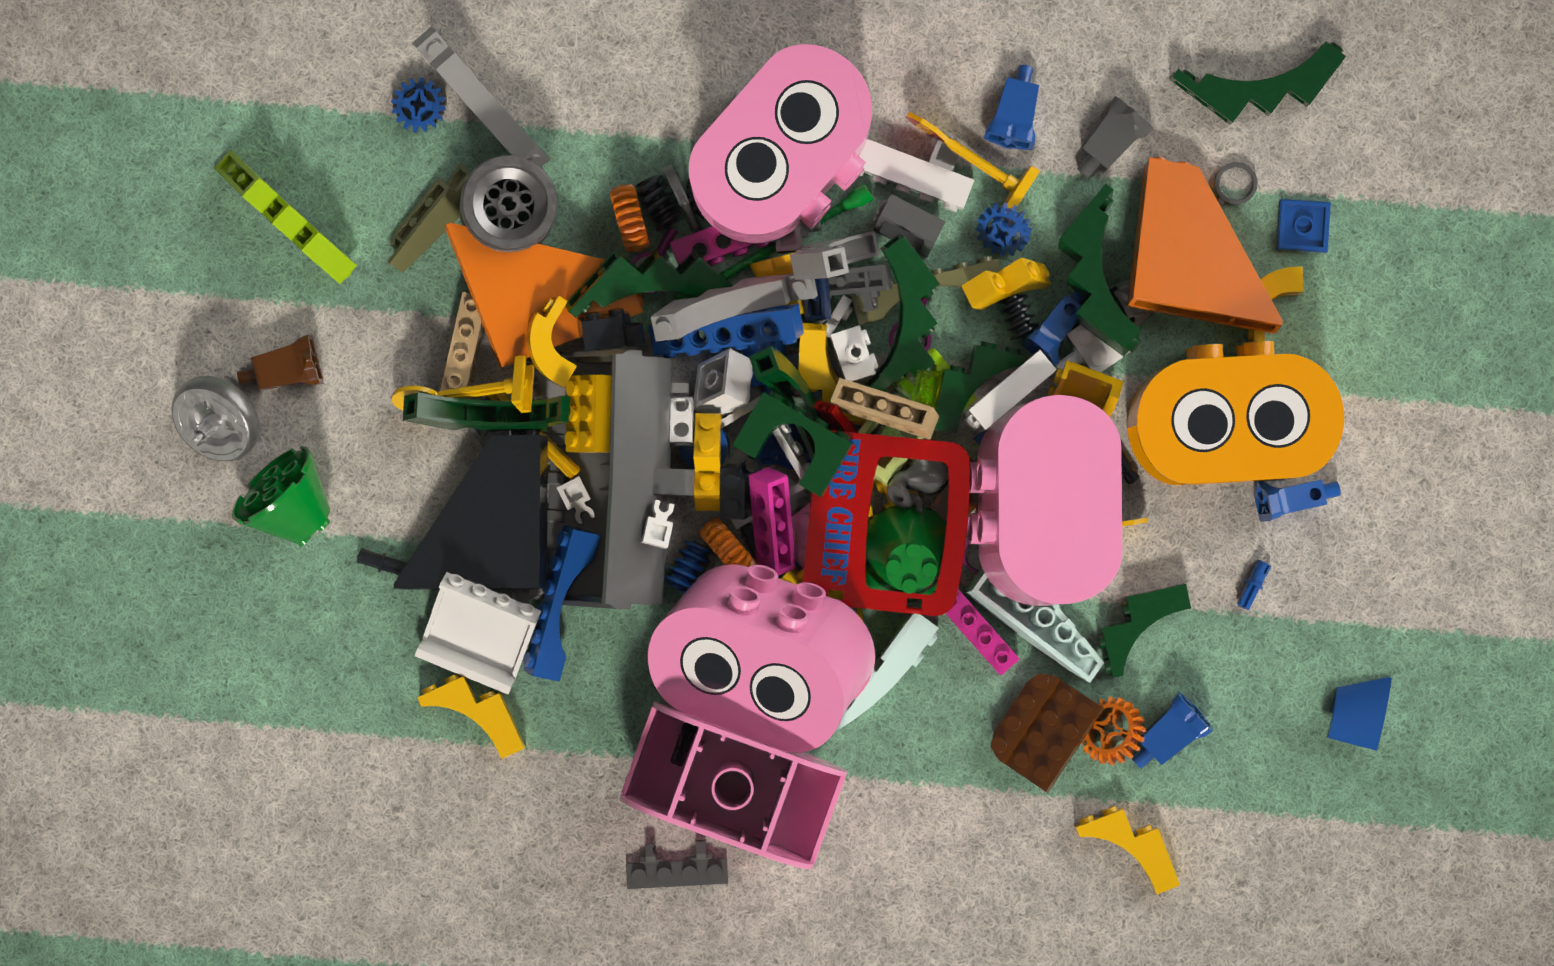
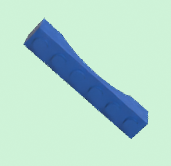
[523,525,600,682]

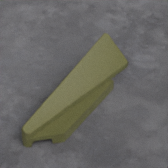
[388,163,472,272]

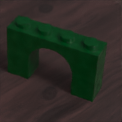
[733,391,854,497]

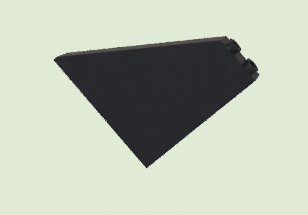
[394,430,548,590]

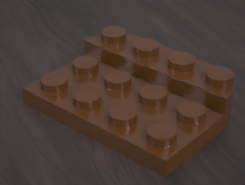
[991,674,1104,793]

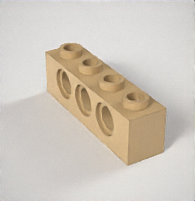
[440,292,484,391]
[830,378,939,440]

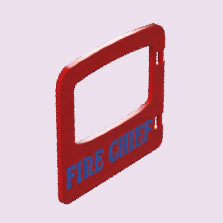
[802,430,970,616]

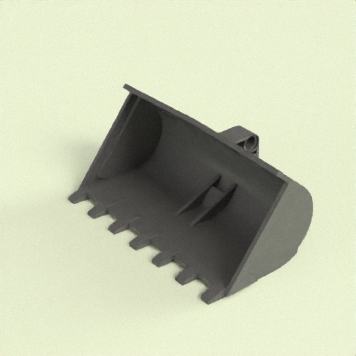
[541,350,695,609]

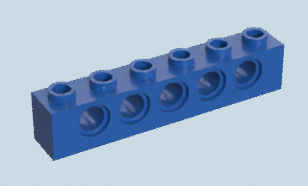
[648,304,804,358]

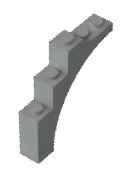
[790,231,879,280]

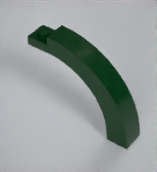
[749,346,831,462]

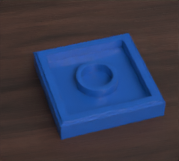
[1276,199,1331,253]

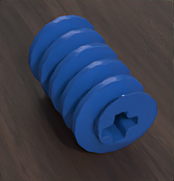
[664,540,714,594]

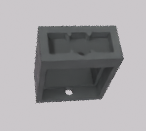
[873,194,945,258]

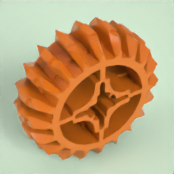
[610,184,650,253]
[699,518,757,567]
[1081,697,1146,765]

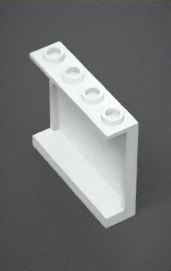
[415,572,541,694]

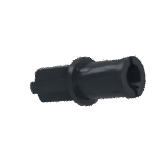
[357,548,407,576]

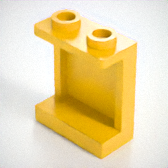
[1046,360,1124,417]

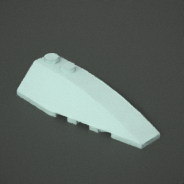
[963,569,1104,683]
[835,614,939,732]

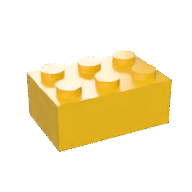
[565,375,612,453]

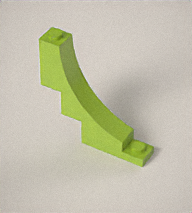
[214,150,357,284]

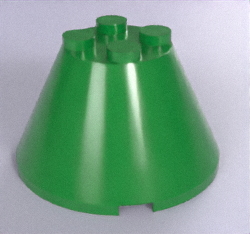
[232,446,330,546]
[866,505,947,603]

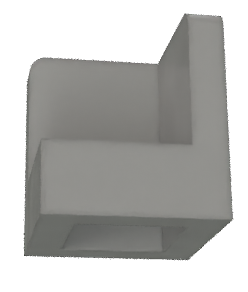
[929,139,959,171]

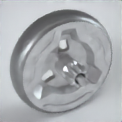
[171,376,260,462]

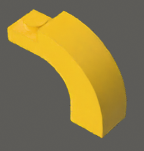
[1247,267,1304,342]
[527,296,577,388]

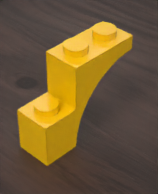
[962,258,1052,310]
[694,413,722,511]

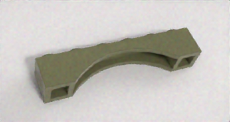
[851,256,1001,326]

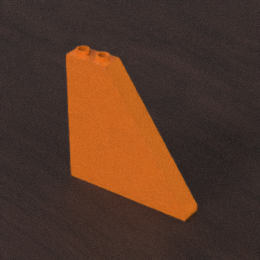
[1127,157,1283,334]
[444,223,644,368]

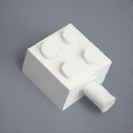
[830,325,878,382]
[1056,325,1130,373]
[694,347,753,417]

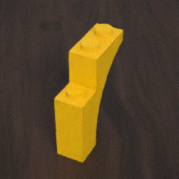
[798,322,867,425]
[417,674,526,759]
[1075,805,1180,894]

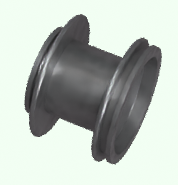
[459,155,558,252]

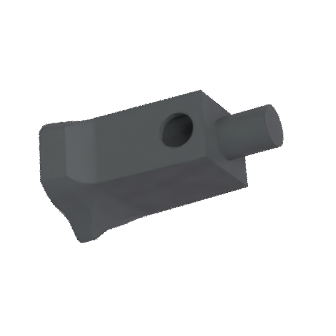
[1077,96,1154,178]

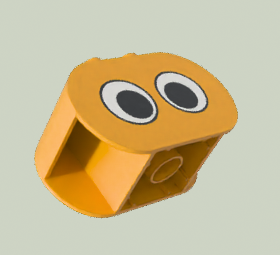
[1127,341,1344,485]

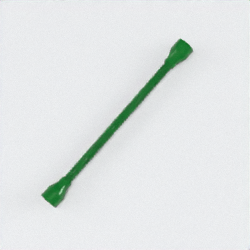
[672,183,873,300]

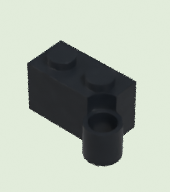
[577,308,645,352]
[720,455,763,520]

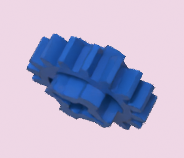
[391,78,447,133]
[976,202,1032,257]

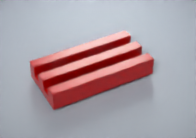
[813,401,858,433]

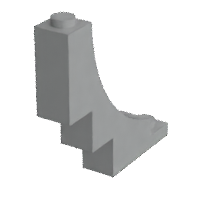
[413,26,550,167]
[651,273,818,341]

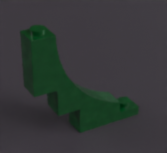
[1170,41,1346,125]
[1058,184,1141,357]
[565,249,734,318]

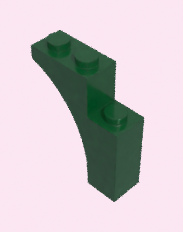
[934,341,1026,434]
[1097,583,1192,678]

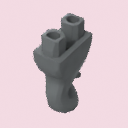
[887,459,949,513]

